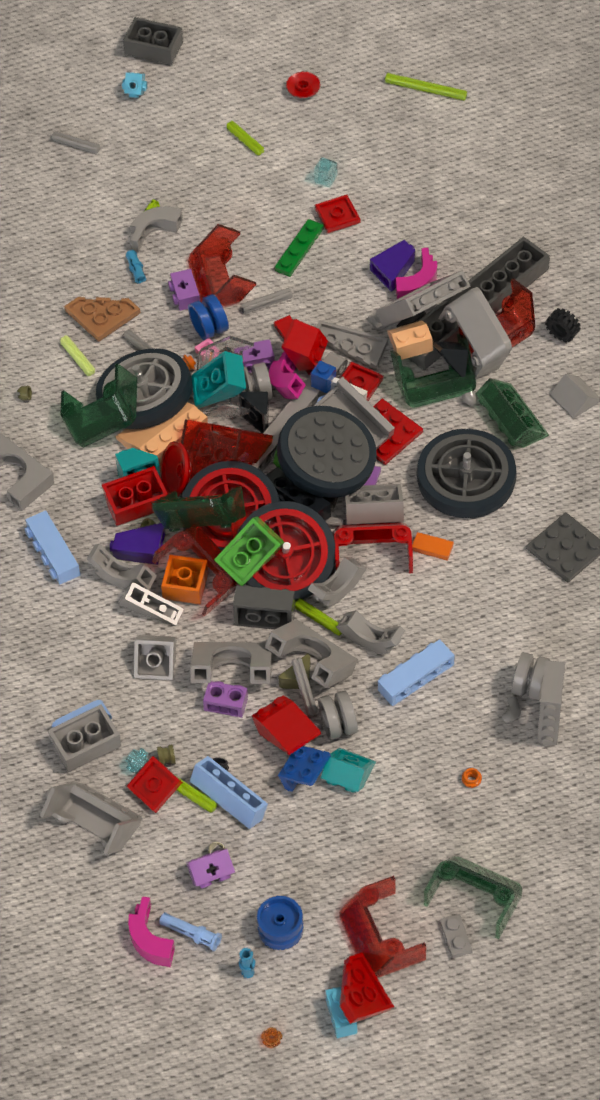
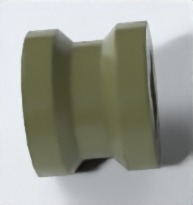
[157,744,176,765]

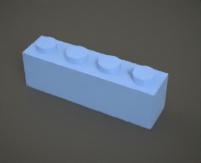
[24,510,80,585]
[378,639,455,707]
[190,756,268,829]

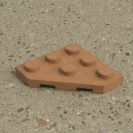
[64,297,141,342]

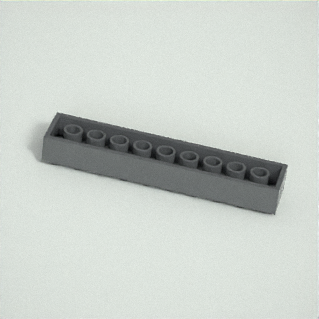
[408,236,550,370]

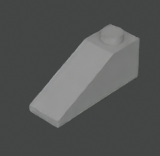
[119,582,183,626]

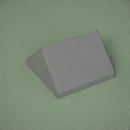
[550,374,600,419]

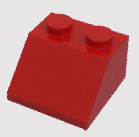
[281,319,328,371]

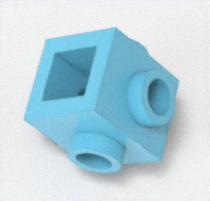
[122,72,147,98]

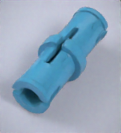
[126,250,146,284]
[239,948,256,978]

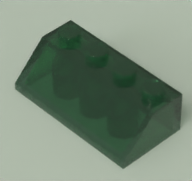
[475,378,549,448]

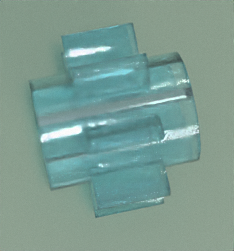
[125,748,149,773]

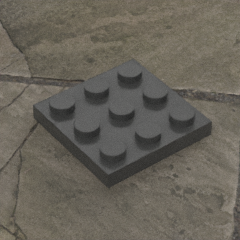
[526,512,600,583]

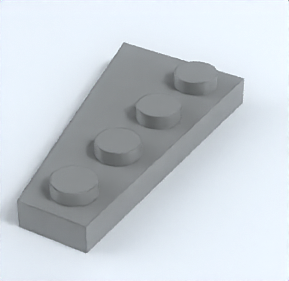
[316,320,388,370]

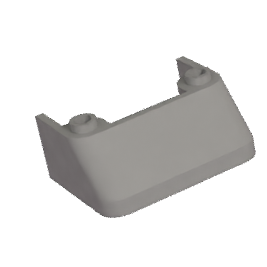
[439,287,512,380]
[40,782,142,854]

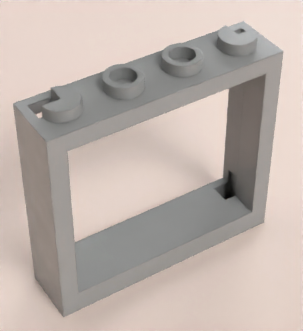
[375,270,471,327]

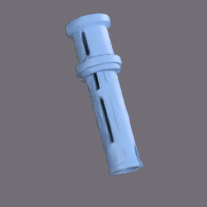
[159,912,222,951]

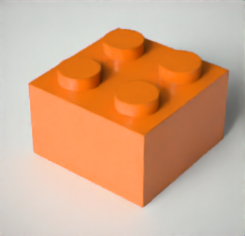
[161,555,209,605]

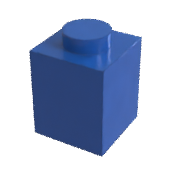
[311,360,336,394]

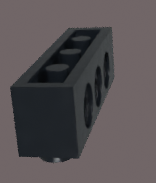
[266,467,331,521]

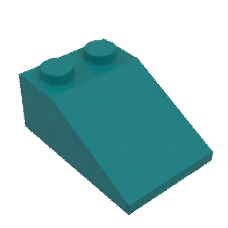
[191,351,246,408]

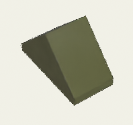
[278,653,311,689]

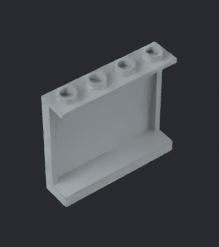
[314,377,395,450]

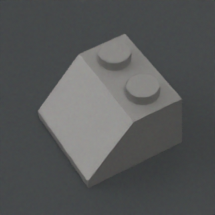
[134,635,177,680]

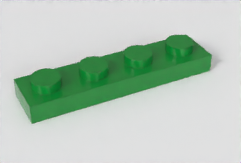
[274,219,324,277]

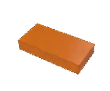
[412,532,454,561]

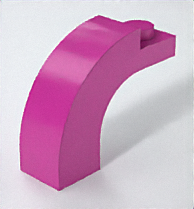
[396,247,437,299]
[269,352,306,399]
[128,896,175,967]

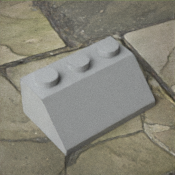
[345,484,404,525]
[48,704,121,772]

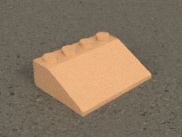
[116,402,208,466]

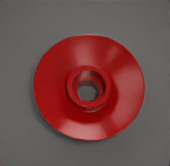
[286,72,320,98]

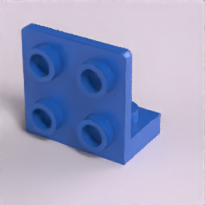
[278,746,331,792]

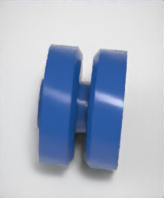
[188,294,229,340]
[257,896,304,950]

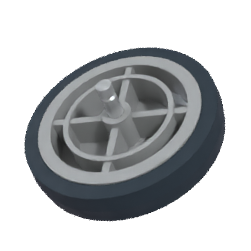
[96,348,193,429]

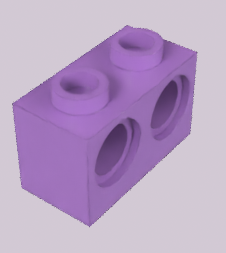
[203,681,248,718]

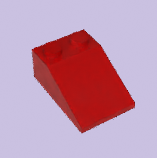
[252,695,321,755]

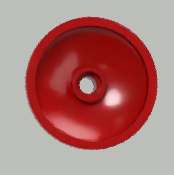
[160,441,192,498]

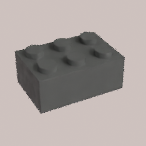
[123,17,183,65]
[233,585,296,630]

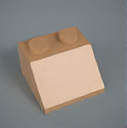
[387,321,433,361]

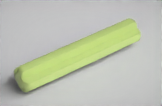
[60,335,95,376]

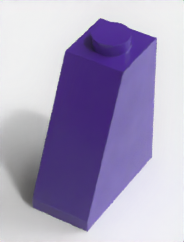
[370,239,416,292]
[110,523,166,565]

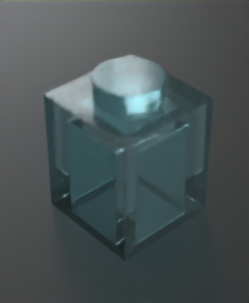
[314,157,338,188]

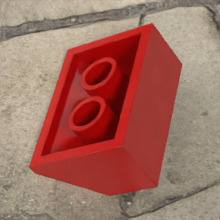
[102,466,169,526]

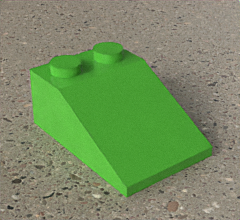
[214,516,285,586]

